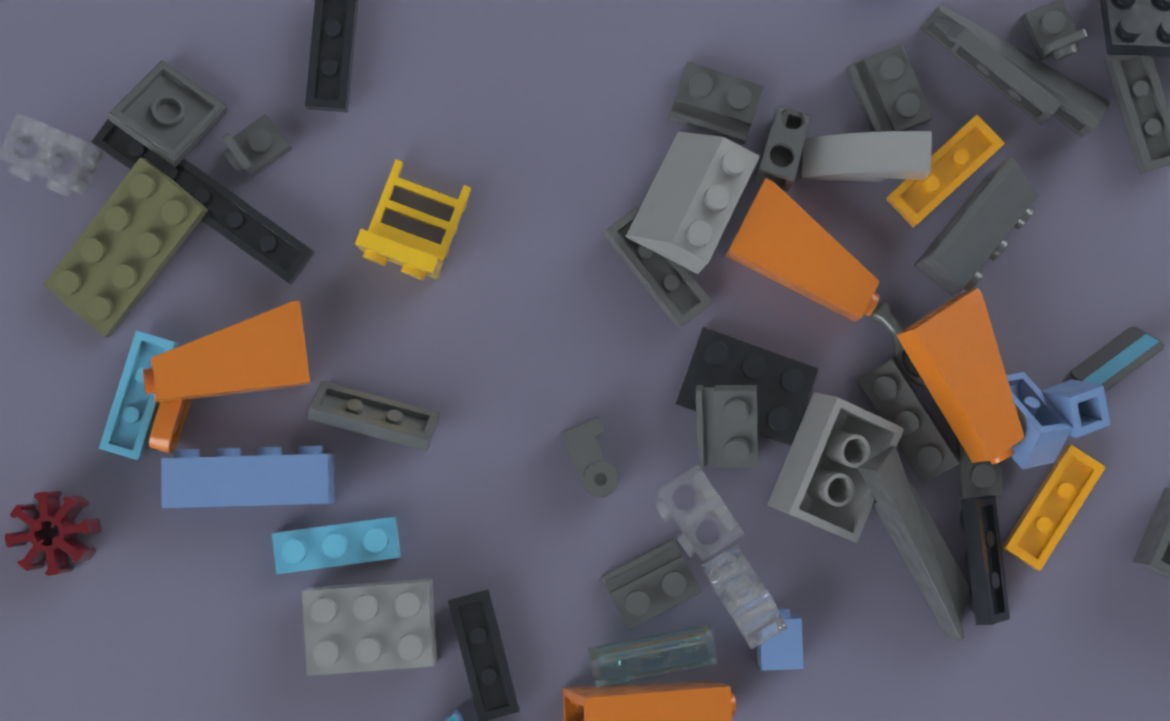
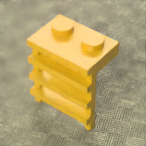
[355,159,472,281]

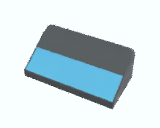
[1070,327,1165,392]

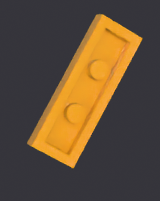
[886,115,1005,228]
[1002,444,1106,571]

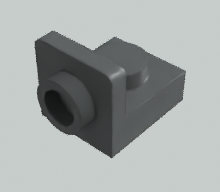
[1021,0,1088,61]
[222,114,292,177]

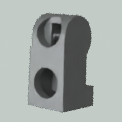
[754,106,810,191]
[561,417,619,497]

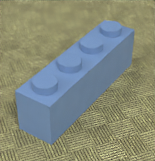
[161,446,335,508]

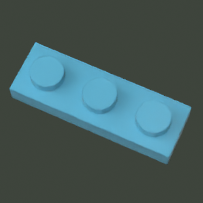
[99,331,179,460]
[272,516,401,574]

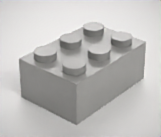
[302,578,438,676]

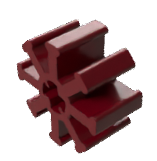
[5,491,101,576]

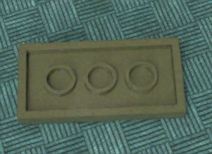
[43,157,208,337]

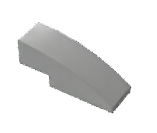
[801,131,932,182]

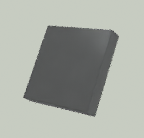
[108,60,227,167]

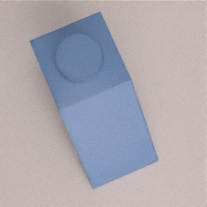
[1006,372,1073,470]

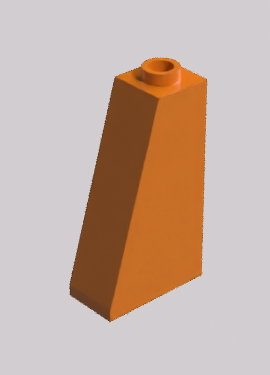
[725,178,880,322]
[896,288,1025,464]
[143,301,310,403]
[562,681,736,721]

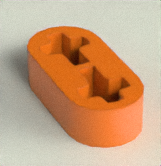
[149,399,193,454]

